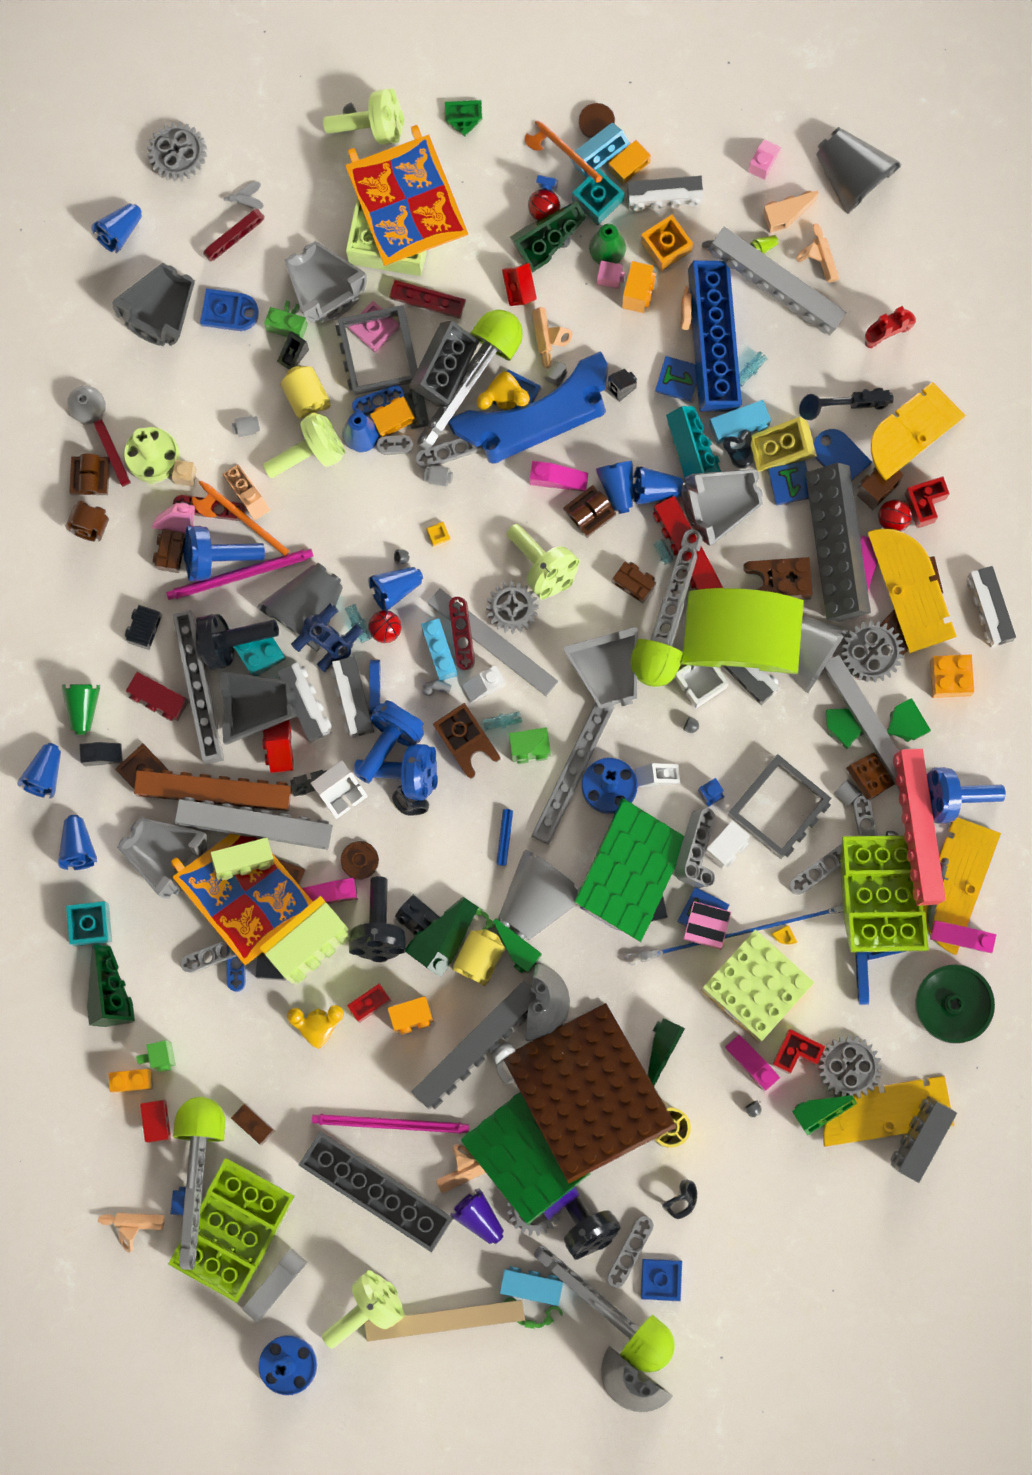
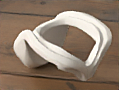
[493,1043,515,1084]

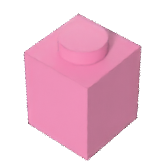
[597,261,626,289]

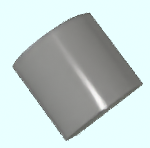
[545,361,567,387]
[834,779,861,807]

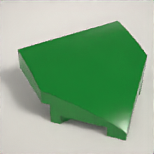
[445,100,482,137]
[887,698,931,742]
[825,709,863,749]

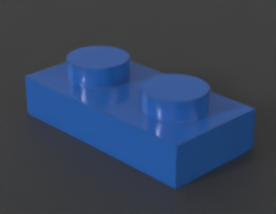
[536,175,558,191]

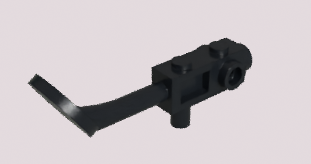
[799,388,894,421]

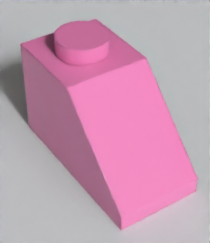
[748,140,781,180]
[152,503,195,534]

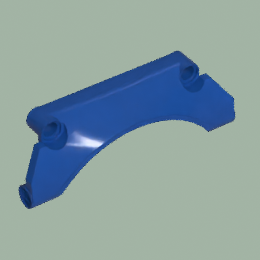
[448,351,608,464]

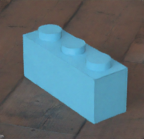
[569,123,630,177]
[709,400,771,445]
[421,618,458,681]
[500,1266,563,1306]

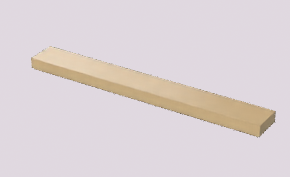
[365,1300,525,1342]

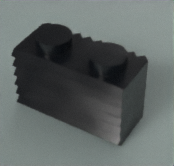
[125,605,162,650]

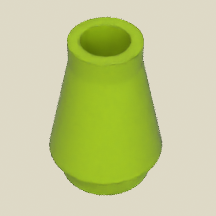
[750,235,779,254]

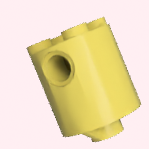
[280,366,331,419]
[452,929,505,986]
[654,1108,691,1148]

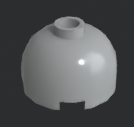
[67,386,106,424]

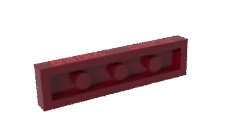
[389,280,466,319]

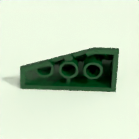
[510,201,586,273]
[406,897,479,977]
[87,944,135,1027]
[647,1018,685,1086]

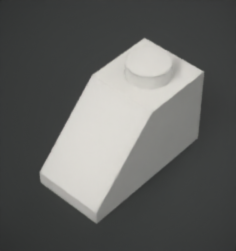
[463,665,505,703]
[635,763,681,787]

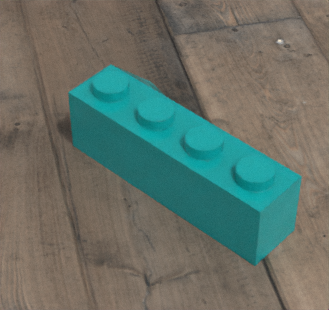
[666,406,722,478]

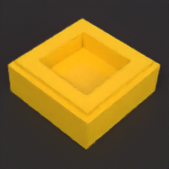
[426,522,451,547]

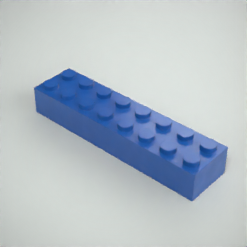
[688,261,742,412]

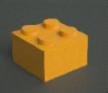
[641,215,693,271]
[622,261,656,313]
[930,654,974,698]
[388,996,434,1035]

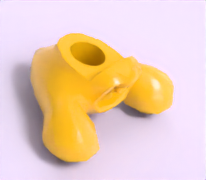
[476,371,530,410]
[287,1005,344,1049]

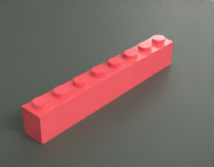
[893,749,946,906]

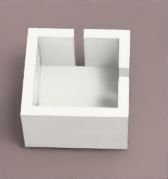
[674,665,729,709]
[311,761,368,819]
[705,820,750,869]

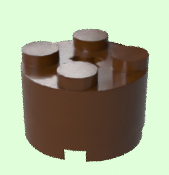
[65,501,109,542]

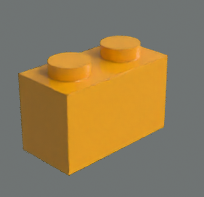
[608,140,651,185]
[370,397,415,437]
[108,1069,153,1093]

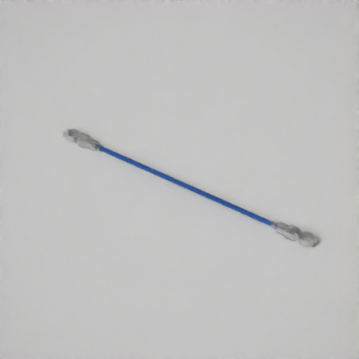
[624,903,843,965]

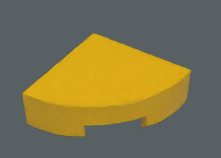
[771,925,797,945]

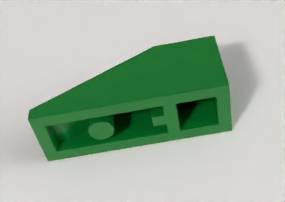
[493,918,542,974]
[792,1095,857,1136]

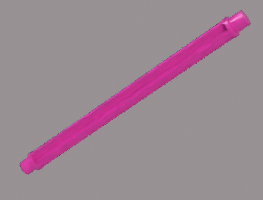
[166,549,314,600]
[312,1114,469,1134]

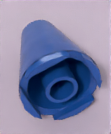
[91,203,142,253]
[342,412,380,453]
[596,461,633,514]
[633,467,685,504]
[368,567,423,610]
[17,743,61,798]
[58,815,97,870]

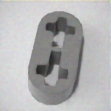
[377,435,413,455]

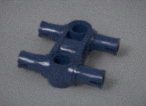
[291,603,364,672]

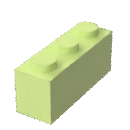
[211,838,274,880]

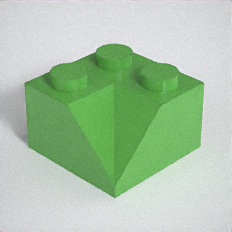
[509,727,551,764]

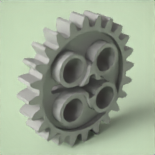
[147,122,207,181]
[842,620,904,683]
[818,1035,882,1099]

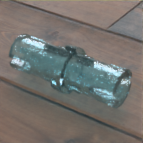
[739,351,768,387]
[345,604,372,643]
[482,711,522,731]

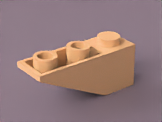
[763,190,818,233]
[223,464,270,521]

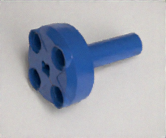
[183,526,265,581]
[355,700,424,784]
[354,744,438,800]
[582,758,638,814]
[927,767,1006,824]
[259,1335,317,1395]

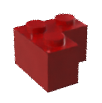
[904,476,950,528]
[262,719,294,773]
[771,1029,826,1074]

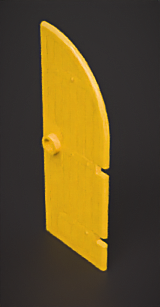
[871,382,966,481]
[868,529,957,653]
[923,817,1001,955]
[823,1076,955,1147]

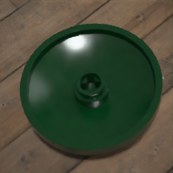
[915,964,995,1044]

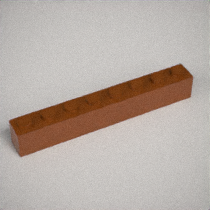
[134,768,292,811]

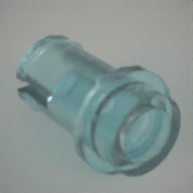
[654,539,674,565]

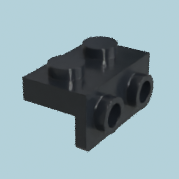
[395,894,440,936]

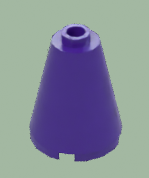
[450,1188,504,1244]

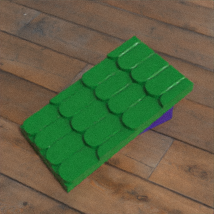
[574,798,684,942]
[460,1092,591,1225]

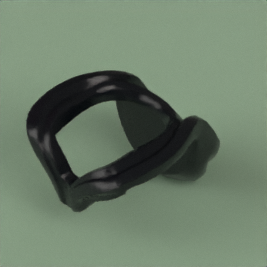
[723,430,753,469]
[392,785,429,816]
[662,1179,697,1219]

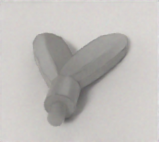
[224,182,264,209]

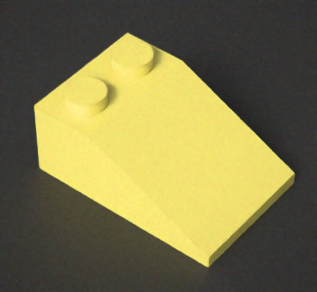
[751,417,817,472]

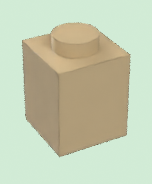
[172,460,197,487]

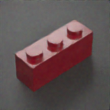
[126,672,189,721]

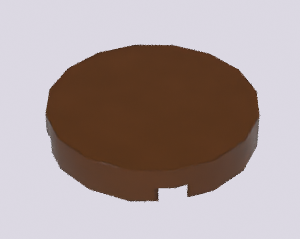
[579,103,615,138]
[341,841,379,880]

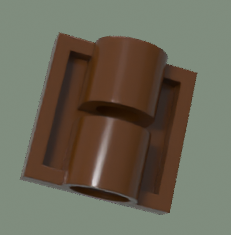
[69,453,110,495]
[563,485,616,538]
[846,752,895,800]

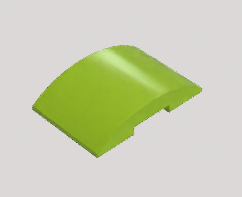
[682,588,804,674]
[841,836,929,952]
[168,1158,295,1303]

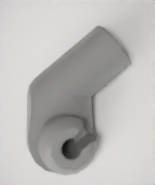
[422,680,451,696]

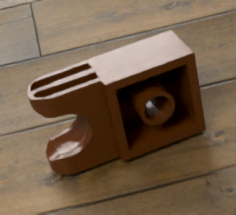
[743,557,813,600]
[433,703,501,779]

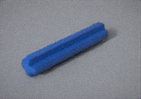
[496,809,513,866]

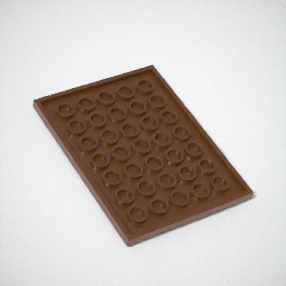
[503,1003,676,1183]

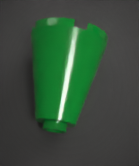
[589,224,626,265]
[62,684,100,735]

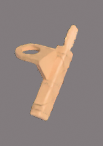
[796,224,839,283]
[681,286,693,330]
[532,307,572,369]
[436,1144,485,1193]
[98,1213,165,1253]

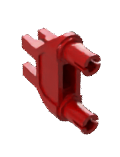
[865,306,916,348]

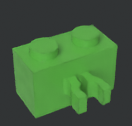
[264,301,308,338]
[136,1040,176,1072]

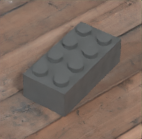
[409,320,480,407]
[890,1096,957,1183]

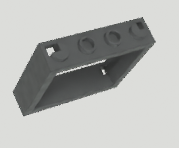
[335,305,418,395]
[728,754,831,859]

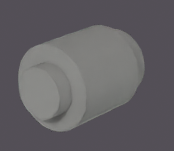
[232,415,260,437]
[424,465,453,487]

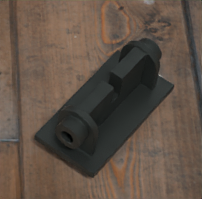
[404,388,429,429]
[290,769,327,797]

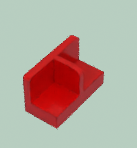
[502,263,537,306]
[347,983,392,1023]
[140,1100,171,1143]

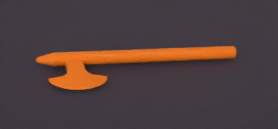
[525,121,602,183]
[192,481,290,556]

